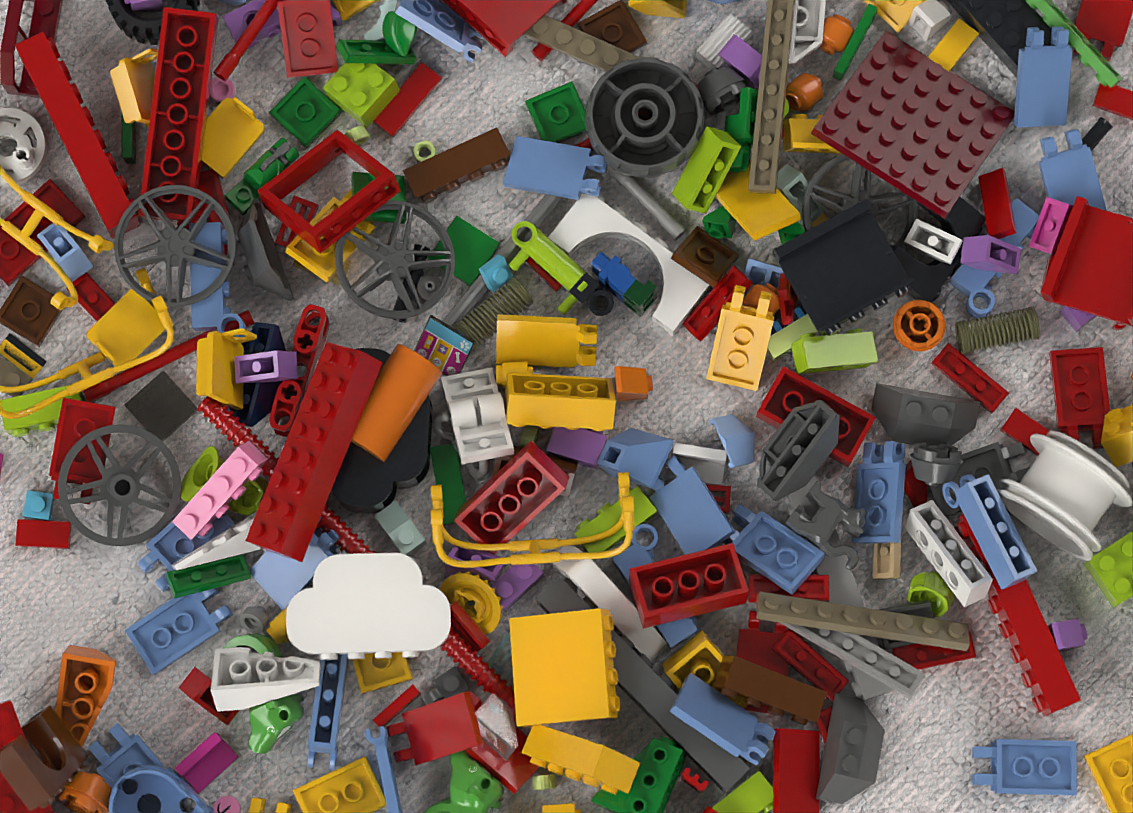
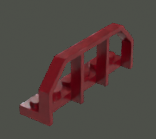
[0,0,63,98]

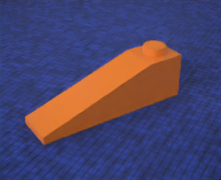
[55,645,116,747]

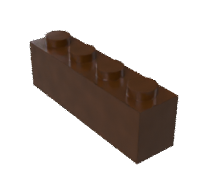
[403,127,510,204]
[714,655,827,726]

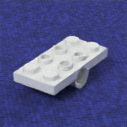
[441,368,514,464]

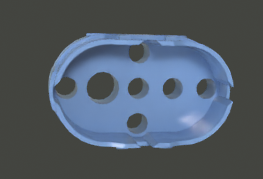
[109,765,215,813]

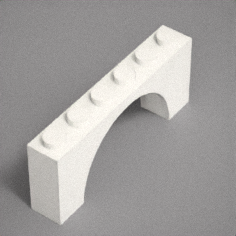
[548,194,711,336]

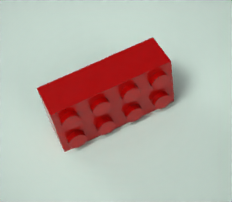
[756,366,876,467]
[454,441,569,555]
[628,543,749,629]

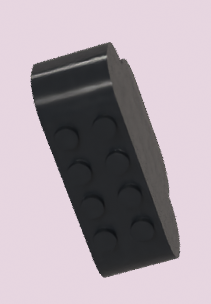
[331,348,433,514]

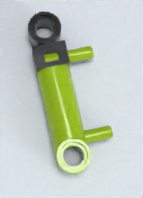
[509,221,614,316]

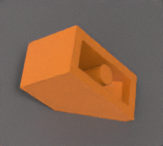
[614,366,653,402]

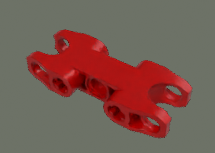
[269,304,330,437]

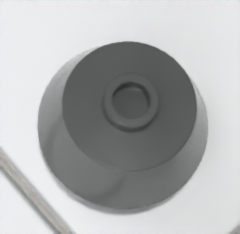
[697,66,747,115]
[910,442,963,486]

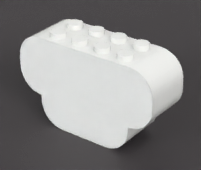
[286,553,451,660]

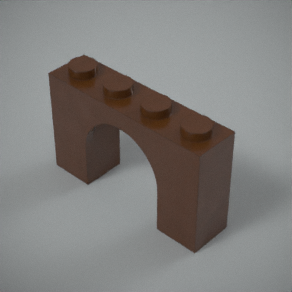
[0,705,88,811]

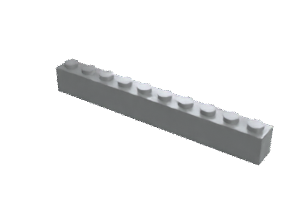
[785,474,894,701]

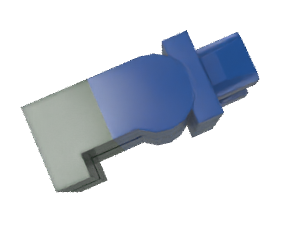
[591,252,657,317]

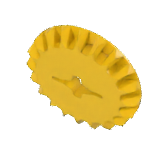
[439,571,503,635]

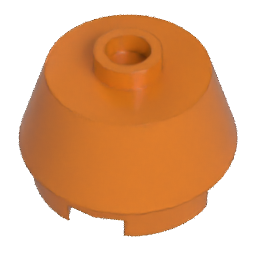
[893,300,946,351]
[58,771,112,813]

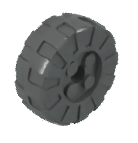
[585,57,705,178]

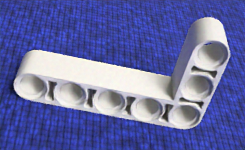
[551,545,667,660]

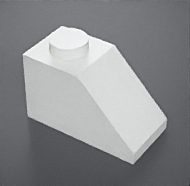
[908,0,951,42]
[904,219,963,264]

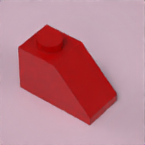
[178,667,239,726]

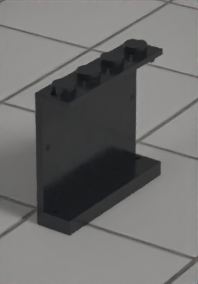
[773,199,915,336]

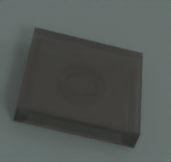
[124,370,198,442]

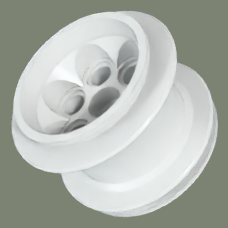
[997,431,1133,561]

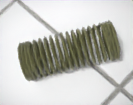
[453,277,533,351]
[955,306,1040,354]

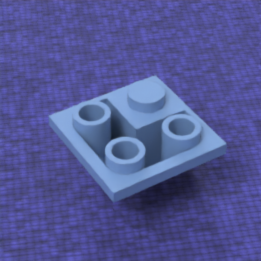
[596,428,675,489]

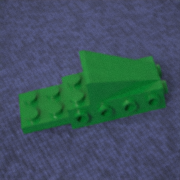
[591,736,687,813]

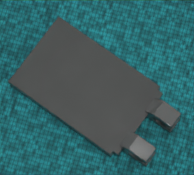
[929,442,1030,517]

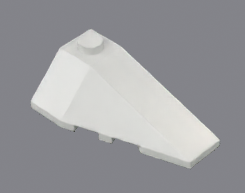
[171,511,266,570]
[211,647,321,711]

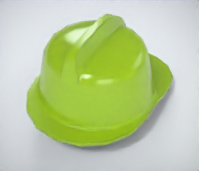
[180,446,226,502]

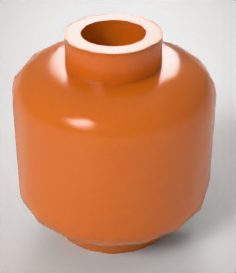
[820,14,854,55]
[786,73,823,111]
[743,283,780,316]

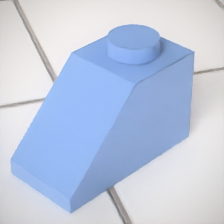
[37,223,93,282]

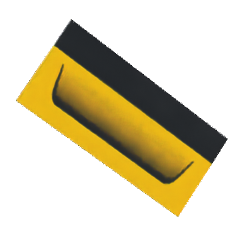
[0,333,47,379]

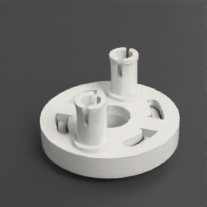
[0,108,47,186]

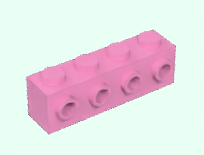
[172,441,268,540]

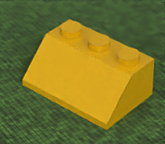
[783,114,841,154]

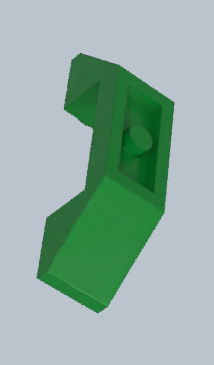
[703,206,805,244]

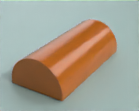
[351,344,442,462]

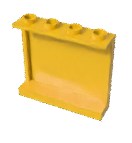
[509,608,620,727]

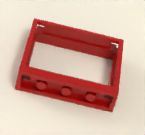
[258,130,400,254]

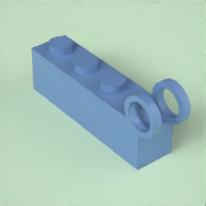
[949,198,1039,319]
[189,222,247,337]
[943,474,1037,590]
[612,524,699,650]
[308,654,349,770]

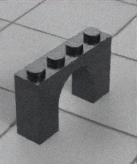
[890,197,986,302]

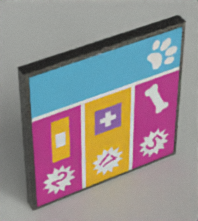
[414,315,476,376]

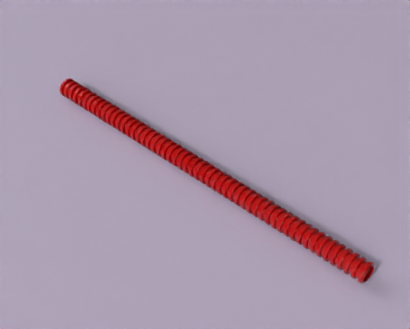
[197,396,516,722]

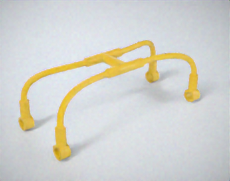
[0,165,114,310]
[0,267,174,419]
[431,472,635,568]

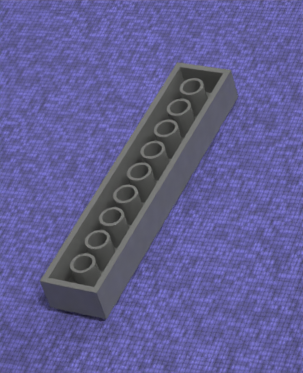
[536,576,750,794]

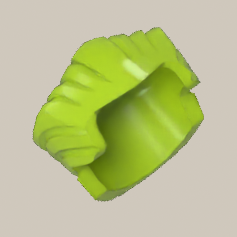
[228,476,269,515]
[907,571,955,617]

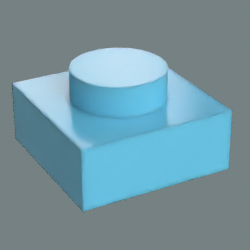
[479,254,513,292]
[23,490,54,521]

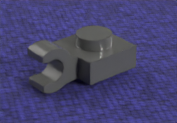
[422,666,470,705]

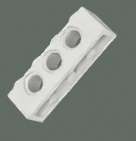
[905,500,993,607]

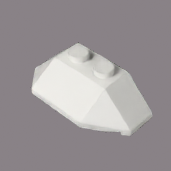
[789,0,826,64]

